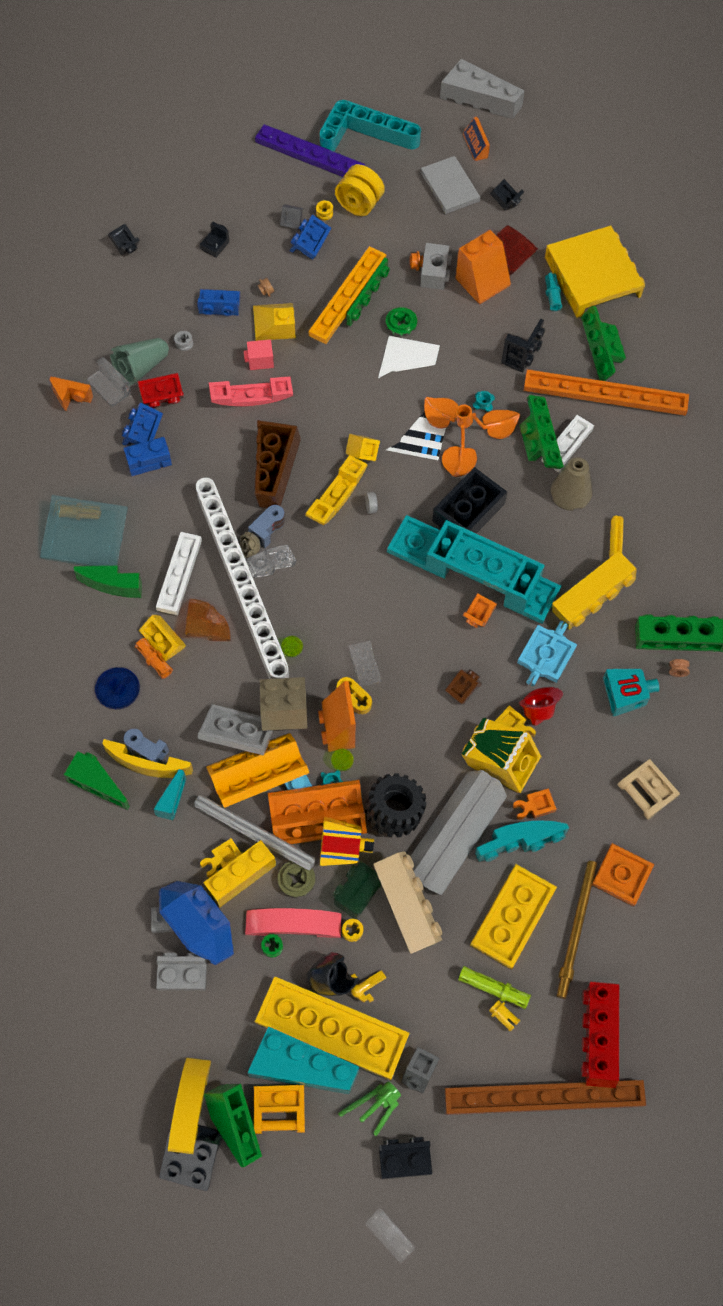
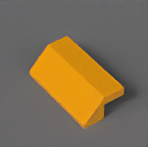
[206,733,310,808]

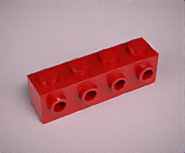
[581,982,619,1088]

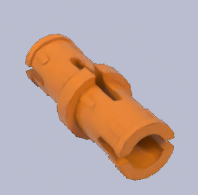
[135,638,173,679]

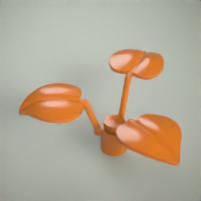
[424,397,520,477]

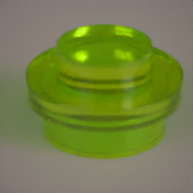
[281,636,303,657]
[331,749,354,771]

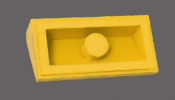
[139,615,186,661]

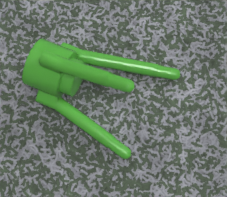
[339,1081,401,1136]

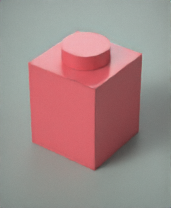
[244,339,274,370]

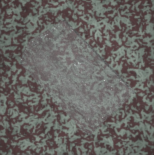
[366,1209,415,1263]

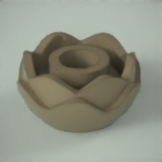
[239,532,260,559]

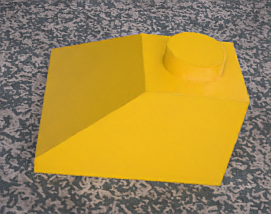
[253,303,296,341]

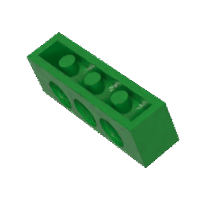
[635,614,723,652]

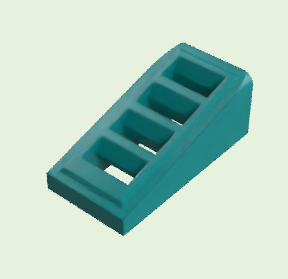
[154,769,187,820]

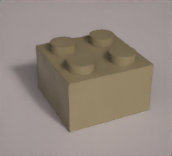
[260,677,308,731]

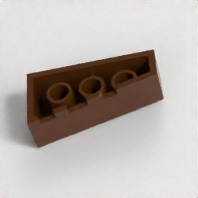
[255,420,301,508]

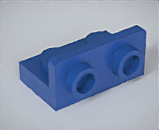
[289,214,331,260]
[197,289,240,316]
[121,402,163,446]

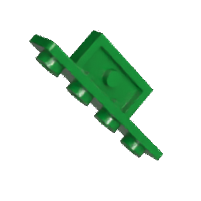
[347,257,390,327]
[581,306,626,381]
[519,395,564,469]

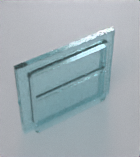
[40,495,128,566]

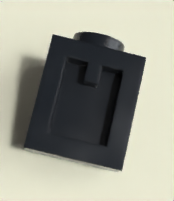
[200,221,230,258]

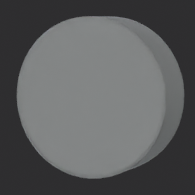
[365,492,378,514]

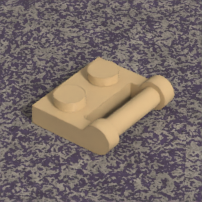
[618,759,680,820]

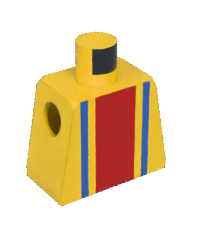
[319,817,374,866]

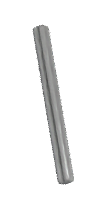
[194,795,315,870]

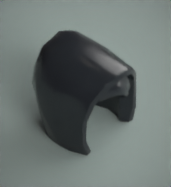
[307,952,360,996]

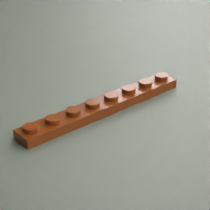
[445,1080,646,1115]

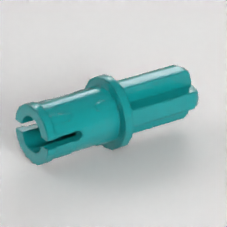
[545,272,562,311]

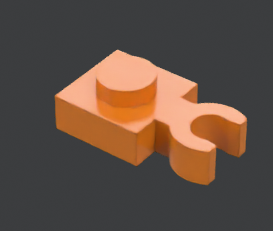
[512,788,557,820]

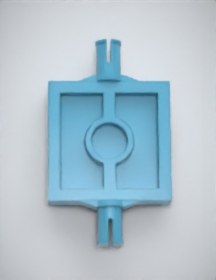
[517,621,577,686]

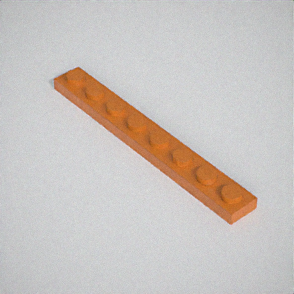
[523,369,689,416]

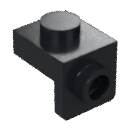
[490,179,524,210]
[108,224,140,255]

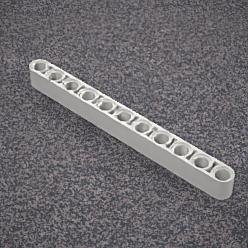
[196,478,289,679]

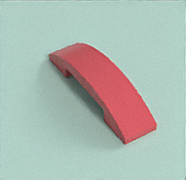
[209,377,293,406]
[245,908,341,938]

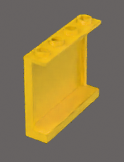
[544,225,645,318]

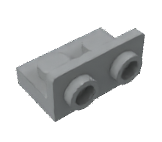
[156,953,207,991]

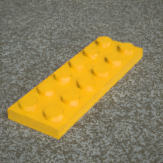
[255,976,410,1081]

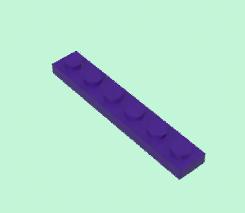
[255,124,365,177]

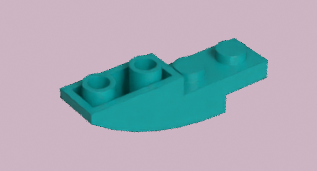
[475,820,569,862]

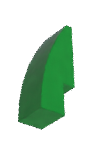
[74,565,142,598]

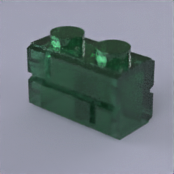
[332,861,382,919]

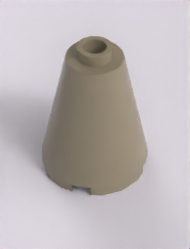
[550,458,593,511]

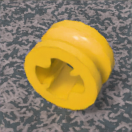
[316,200,333,221]
[342,919,364,942]

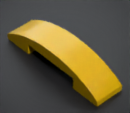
[305,455,368,526]
[102,739,193,778]
[168,1058,211,1154]

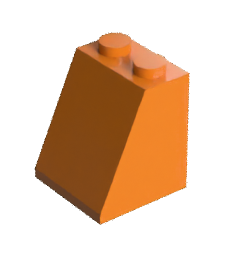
[455,230,511,305]

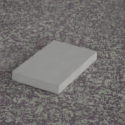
[420,156,480,214]
[198,704,274,755]

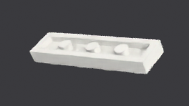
[156,532,202,615]

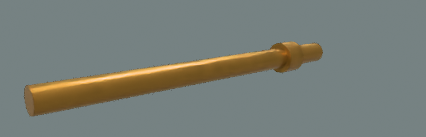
[557,861,597,999]

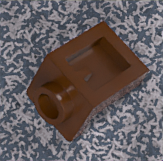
[445,669,482,704]

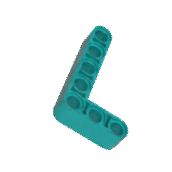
[320,100,421,151]

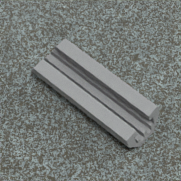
[410,770,507,895]

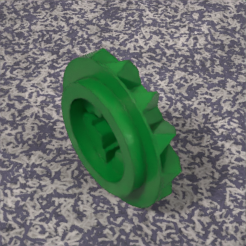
[385,307,418,336]

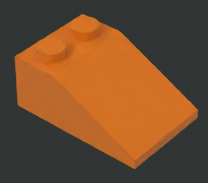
[318,681,356,752]

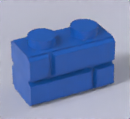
[124,437,172,476]

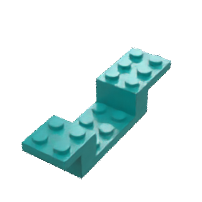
[387,515,561,624]

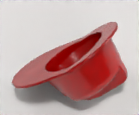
[519,687,563,726]

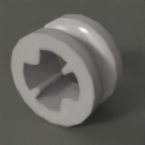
[174,331,193,351]

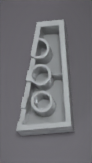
[440,59,524,119]

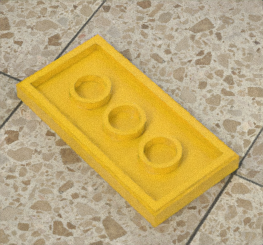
[470,864,557,969]

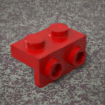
[138,373,184,408]

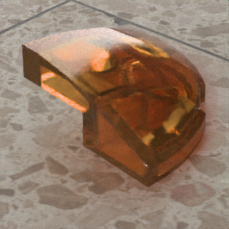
[185,599,231,642]

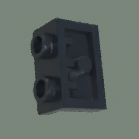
[379,1137,432,1180]

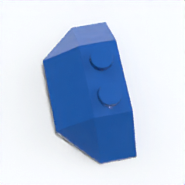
[159,881,234,965]

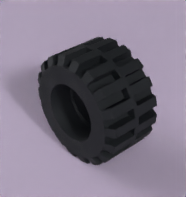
[365,773,427,838]

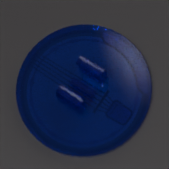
[95,667,140,710]

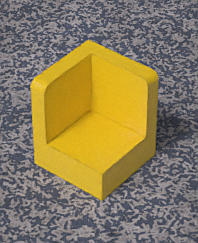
[345,433,380,461]

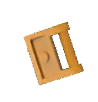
[254,1085,305,1134]

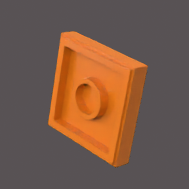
[592,843,654,906]

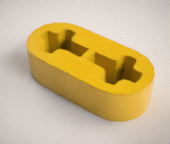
[336,677,372,715]

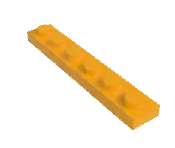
[309,246,386,344]

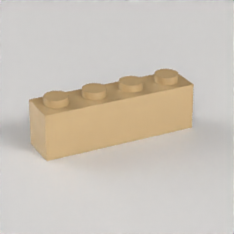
[373,851,442,954]

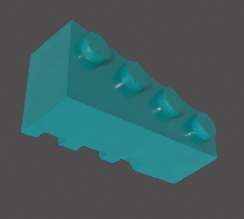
[247,1026,359,1094]

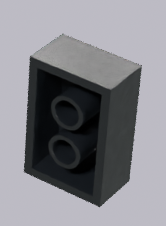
[432,467,508,534]

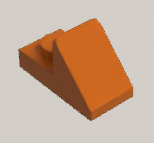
[50,376,93,411]

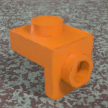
[463,593,497,628]

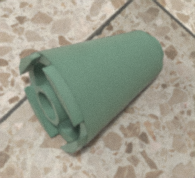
[110,338,169,386]

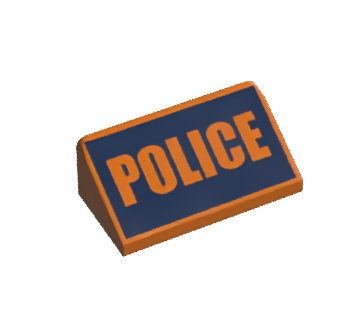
[463,117,490,161]

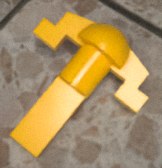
[351,970,386,1003]

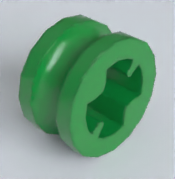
[261,934,283,958]

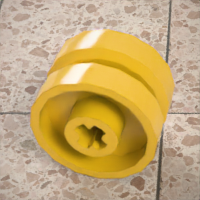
[335,164,385,216]

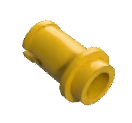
[489,1000,520,1032]

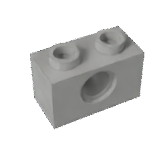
[420,243,452,290]

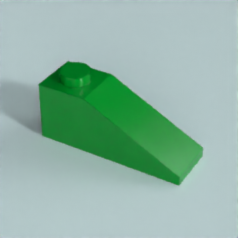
[64,751,130,810]
[204,1084,262,1167]

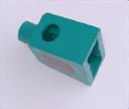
[603,669,659,716]

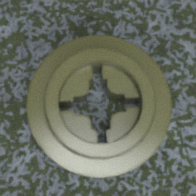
[278,861,315,898]

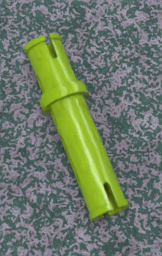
[458,966,531,1010]

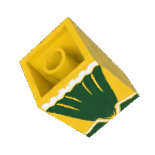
[461,718,541,793]

